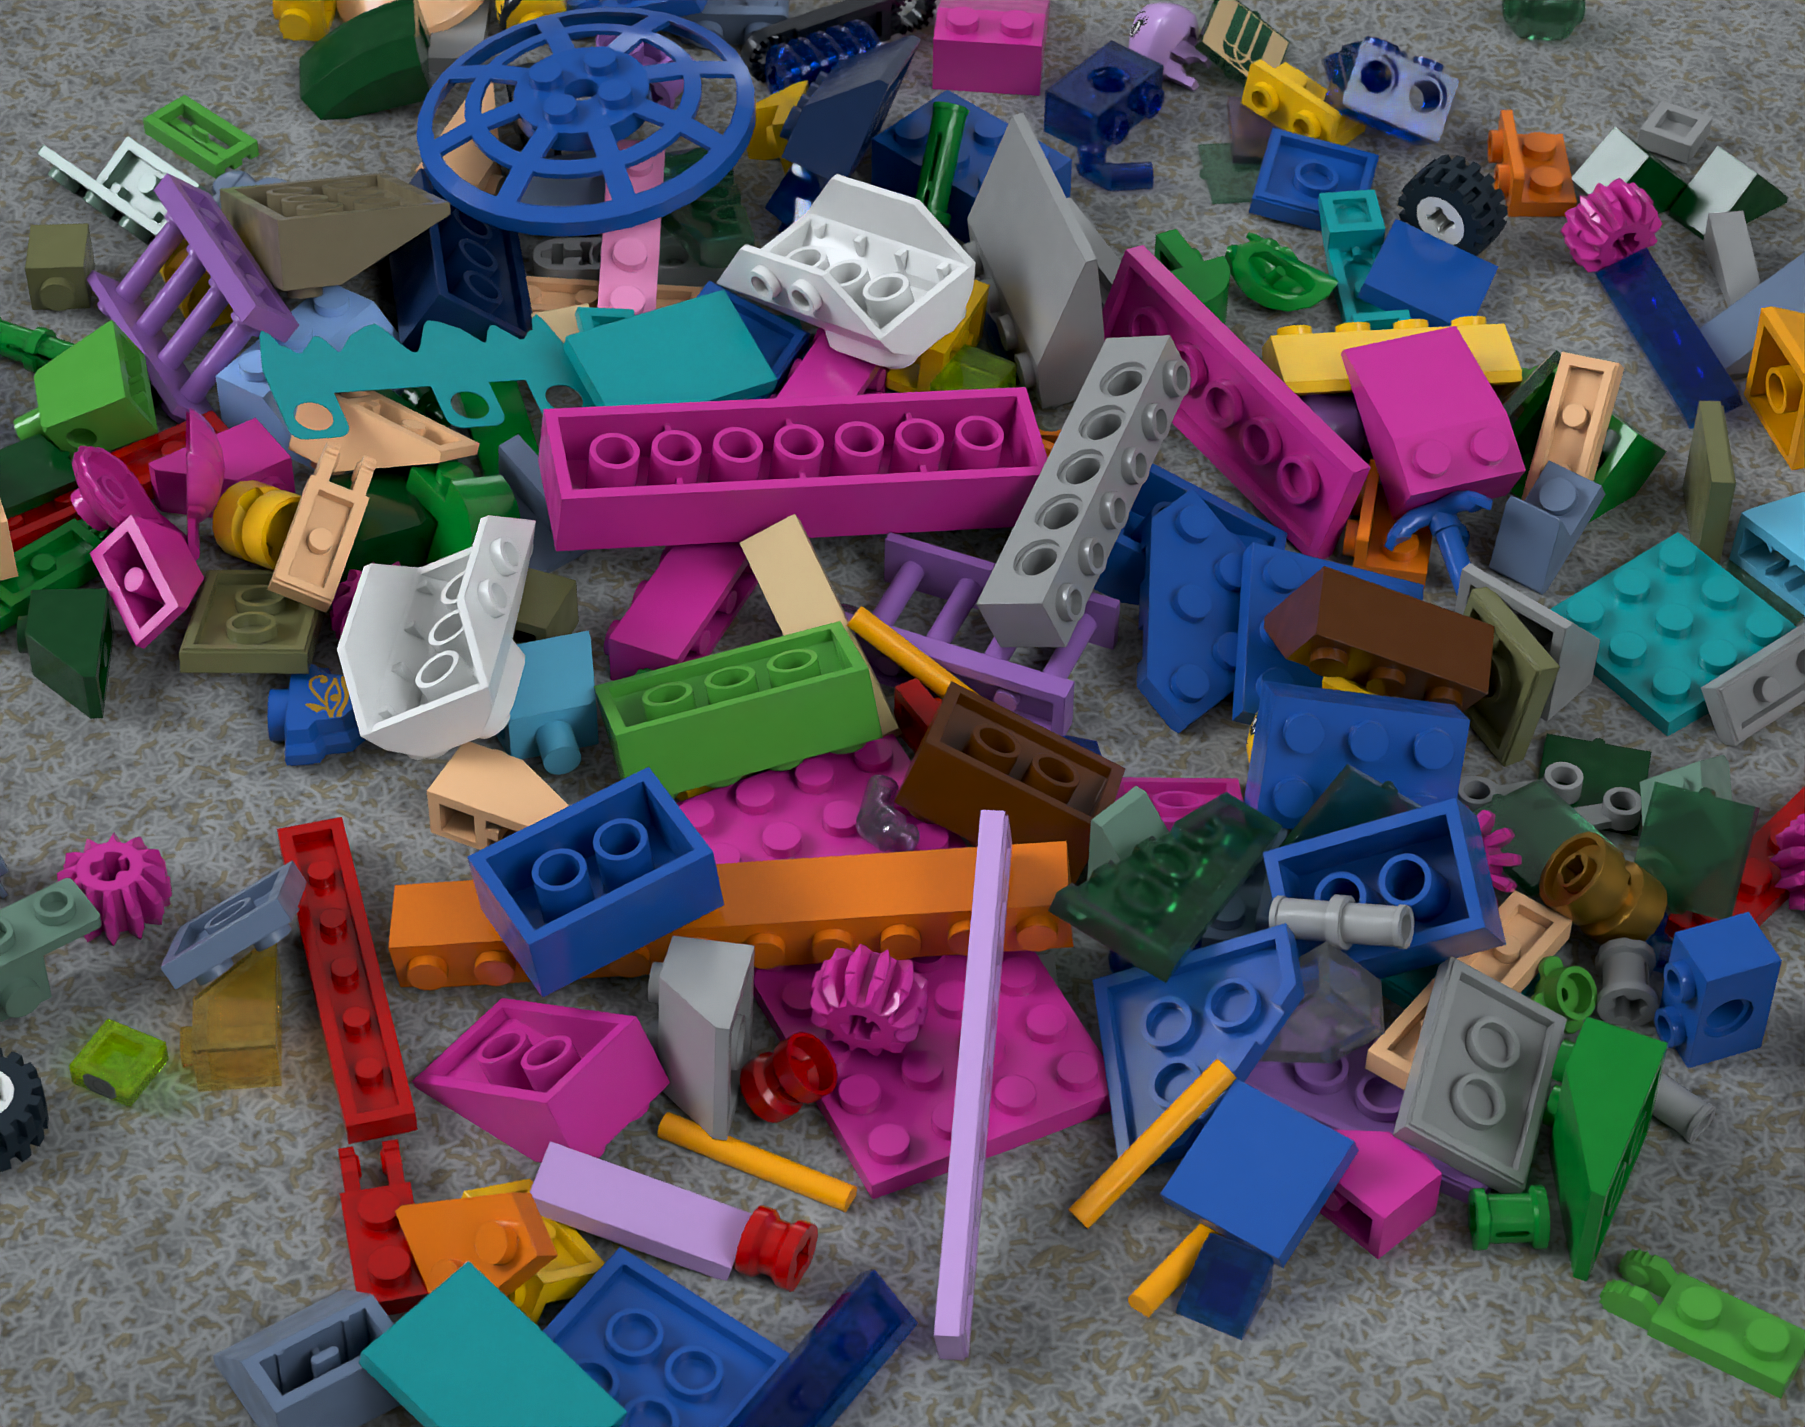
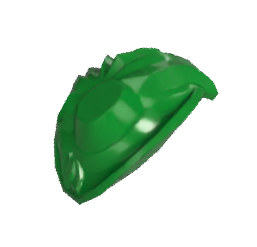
[1225,232,1338,312]

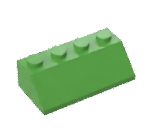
[594,621,883,799]

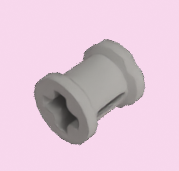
[1595,938,1658,1026]

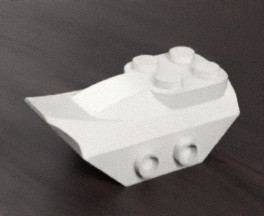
[716,174,976,369]
[337,515,536,760]

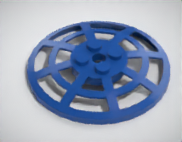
[416,7,756,237]

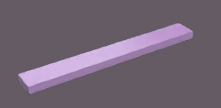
[934,810,1012,1361]

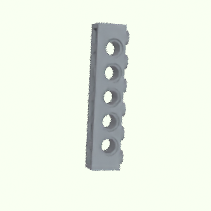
[976,335,1192,647]

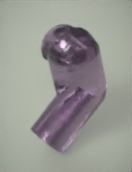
[856,775,920,852]

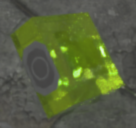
[69,1018,169,1107]

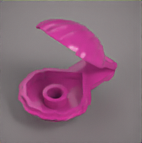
[71,408,225,561]

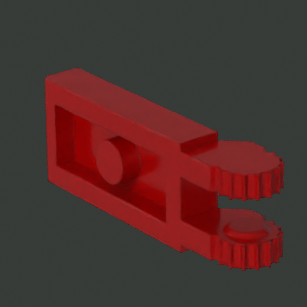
[338,1139,429,1315]

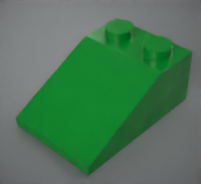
[1543,1017,1668,1282]

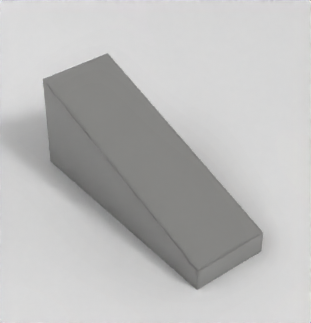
[1703,211,1761,307]

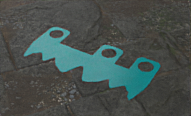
[259,314,596,440]

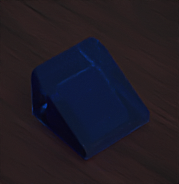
[1176,1233,1274,1340]

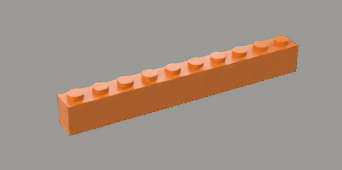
[388,841,1074,990]

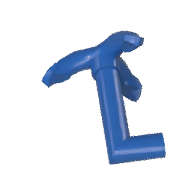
[1384,490,1493,596]

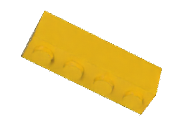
[1262,316,1523,402]

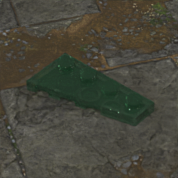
[661,147,754,269]
[1048,792,1283,983]

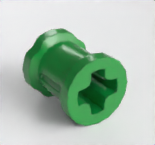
[1467,1185,1550,1251]

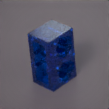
[1324,36,1460,146]

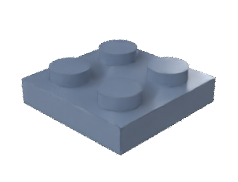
[160,860,307,990]

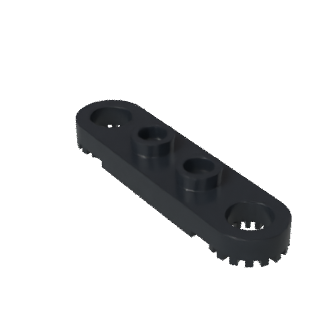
[741,0,937,83]

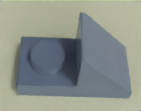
[1489,461,1605,595]

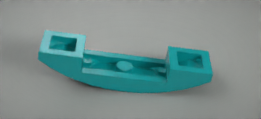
[1318,189,1411,330]

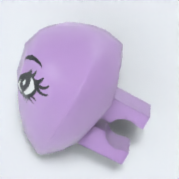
[1128,2,1213,91]

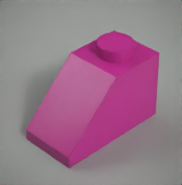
[149,418,296,518]
[90,514,204,649]
[1320,1130,1442,1259]

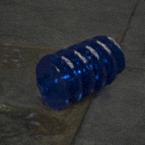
[765,19,882,96]

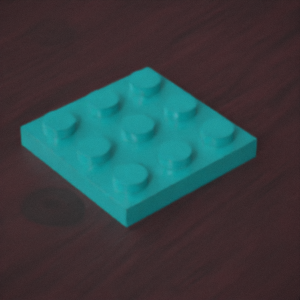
[1550,532,1797,737]

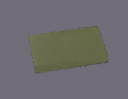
[179,570,325,674]

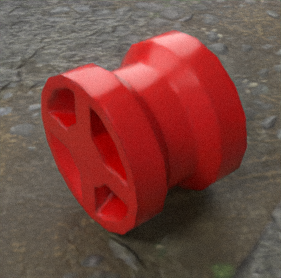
[735,1205,818,1292]

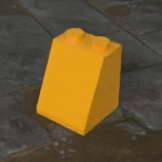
[1744,306,1805,470]

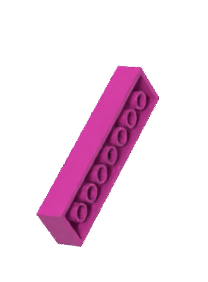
[538,387,1047,551]

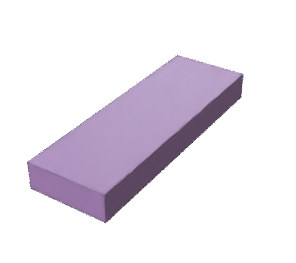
[530,1141,751,1281]

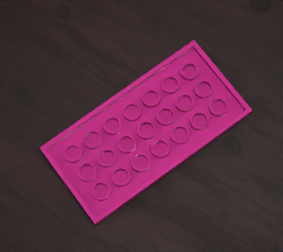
[677,734,1111,1200]

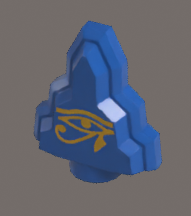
[267,664,366,766]

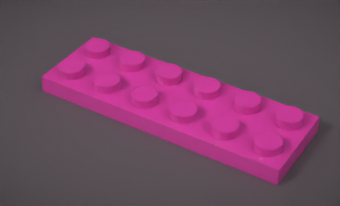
[1102,245,1371,559]

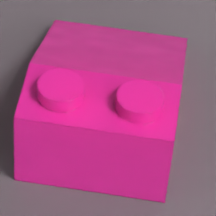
[932,0,1050,96]
[1341,326,1526,520]
[412,998,670,1163]

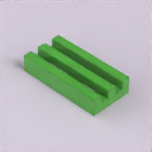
[143,95,259,179]

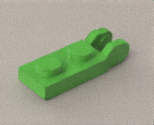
[1599,1248,1805,1399]

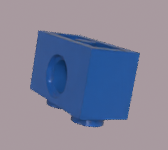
[1654,912,1782,1068]

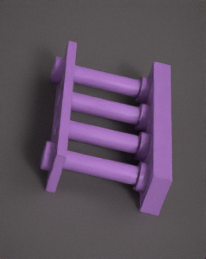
[86,173,299,424]
[845,532,1120,737]

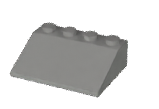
[962,112,1105,409]

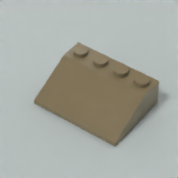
[220,172,451,298]

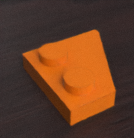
[395,1192,558,1297]

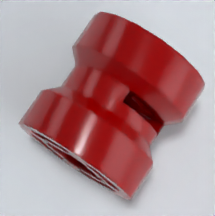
[739,1031,838,1123]

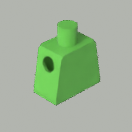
[14,320,158,461]

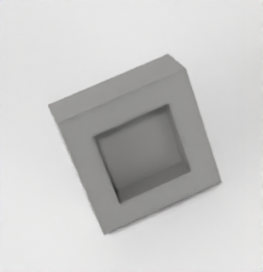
[1638,100,1712,164]

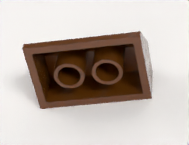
[1263,566,1495,713]
[894,681,1126,890]

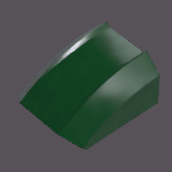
[299,0,432,120]
[329,467,438,583]

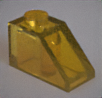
[180,943,283,1092]

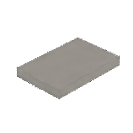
[1393,956,1567,1193]

